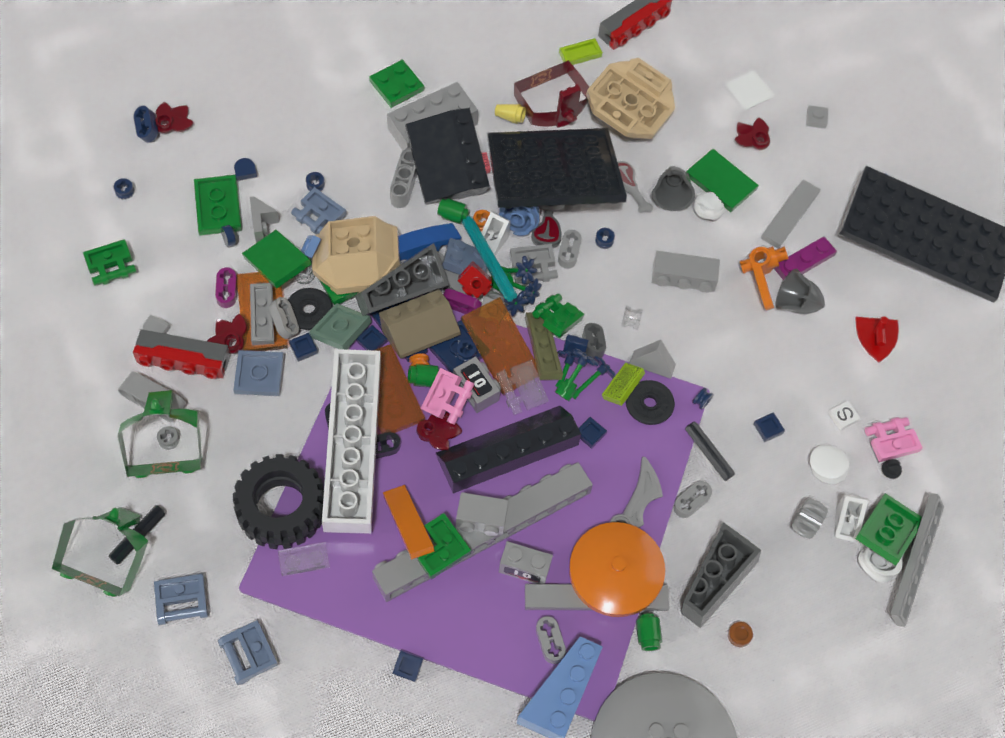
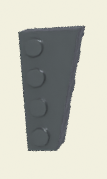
[355,243,449,316]
[681,522,761,628]

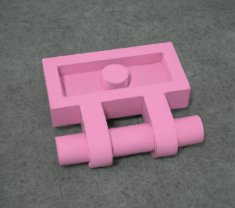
[420,368,474,425]
[865,417,923,462]

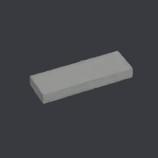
[250,283,275,345]

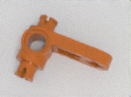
[740,246,789,311]

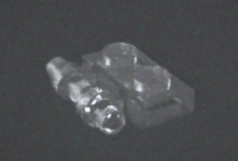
[497,360,549,415]

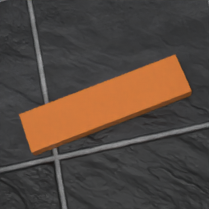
[383,485,434,560]

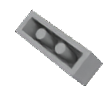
[651,251,720,292]

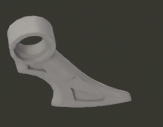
[610,456,663,528]

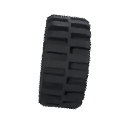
[233,454,324,549]

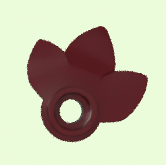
[156,102,193,133]
[734,117,770,150]
[207,314,247,354]
[416,412,462,450]

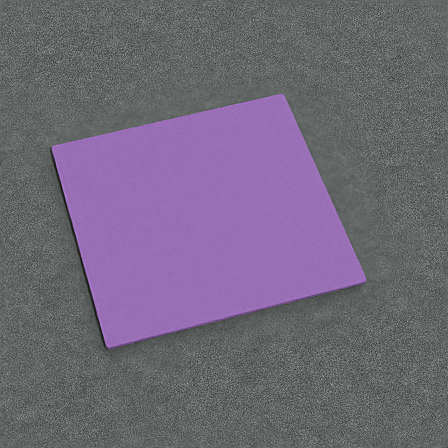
[239,294,710,721]

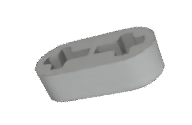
[558,230,582,269]
[269,297,299,339]
[673,481,712,518]
[536,616,566,664]

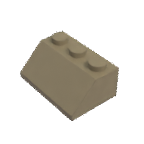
[379,289,461,359]

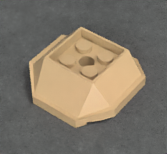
[586,58,675,139]
[312,216,400,295]

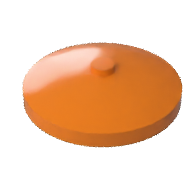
[569,522,665,617]

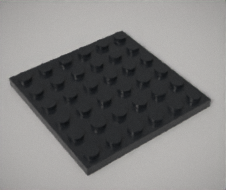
[487,128,627,208]

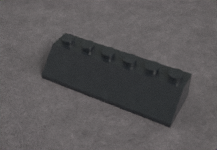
[435,406,581,494]

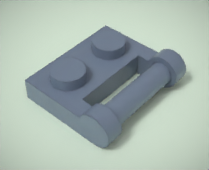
[154,573,208,625]
[217,620,278,685]

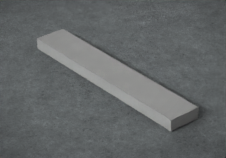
[890,493,944,627]
[525,584,670,611]

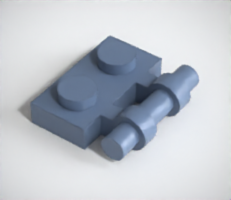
[291,187,347,234]

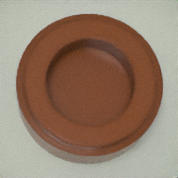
[728,622,753,647]

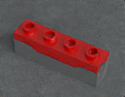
[598,0,672,50]
[133,329,230,379]

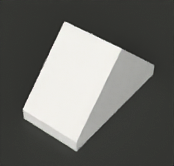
[482,211,510,256]
[834,494,869,542]

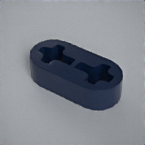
[133,105,158,143]

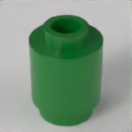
[437,199,470,224]
[407,364,439,388]
[636,613,663,651]

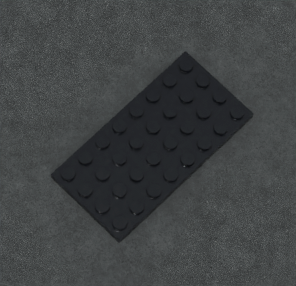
[839,166,1005,303]

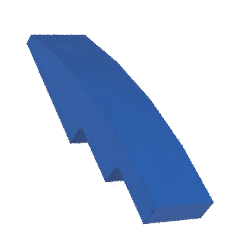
[399,223,462,260]

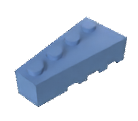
[516,637,603,738]

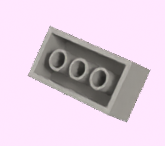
[387,82,478,150]

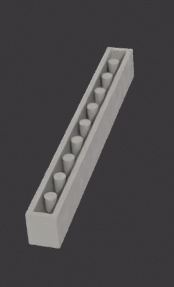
[372,462,593,602]

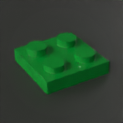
[369,59,424,108]

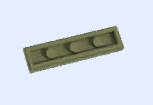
[525,312,563,380]

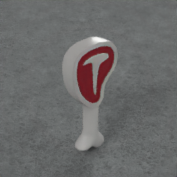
[618,161,653,213]

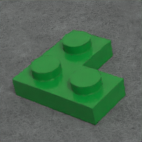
[417,513,471,580]

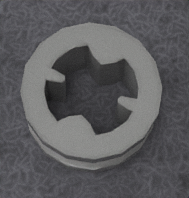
[157,426,179,450]

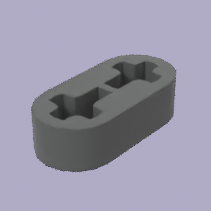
[582,323,606,360]

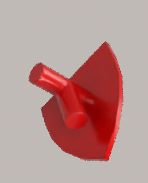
[855,316,899,363]

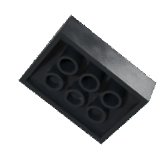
[405,108,490,204]

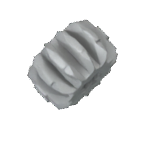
[792,498,828,539]

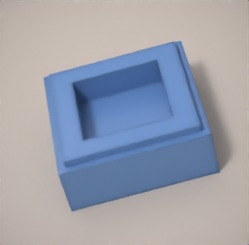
[301,235,321,258]

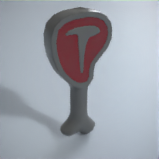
[531,210,562,248]

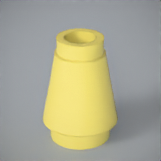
[495,104,526,124]

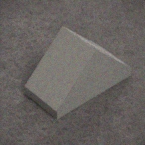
[629,340,676,379]

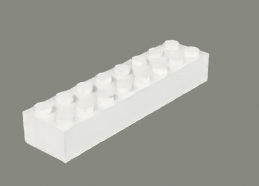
[322,349,381,534]

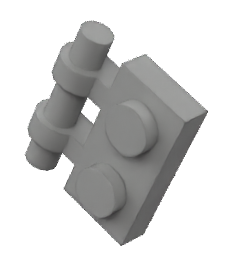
[510,244,558,284]

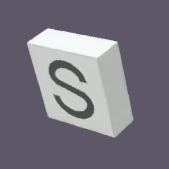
[828,401,861,431]

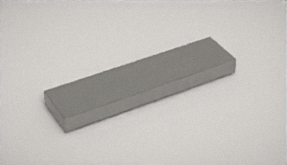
[761,179,821,249]

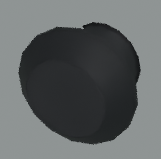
[882,459,902,479]

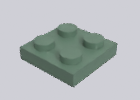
[309,303,371,350]

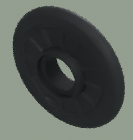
[288,288,333,330]
[626,380,675,425]

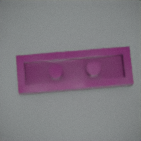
[774,236,837,280]

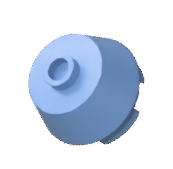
[499,206,539,236]

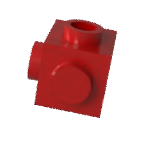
[458,261,492,298]

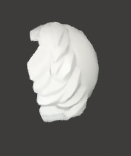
[694,191,725,220]

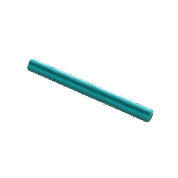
[462,216,517,302]

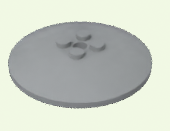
[591,673,737,738]

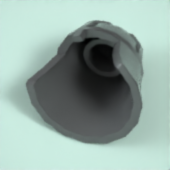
[651,166,695,211]
[775,269,825,314]

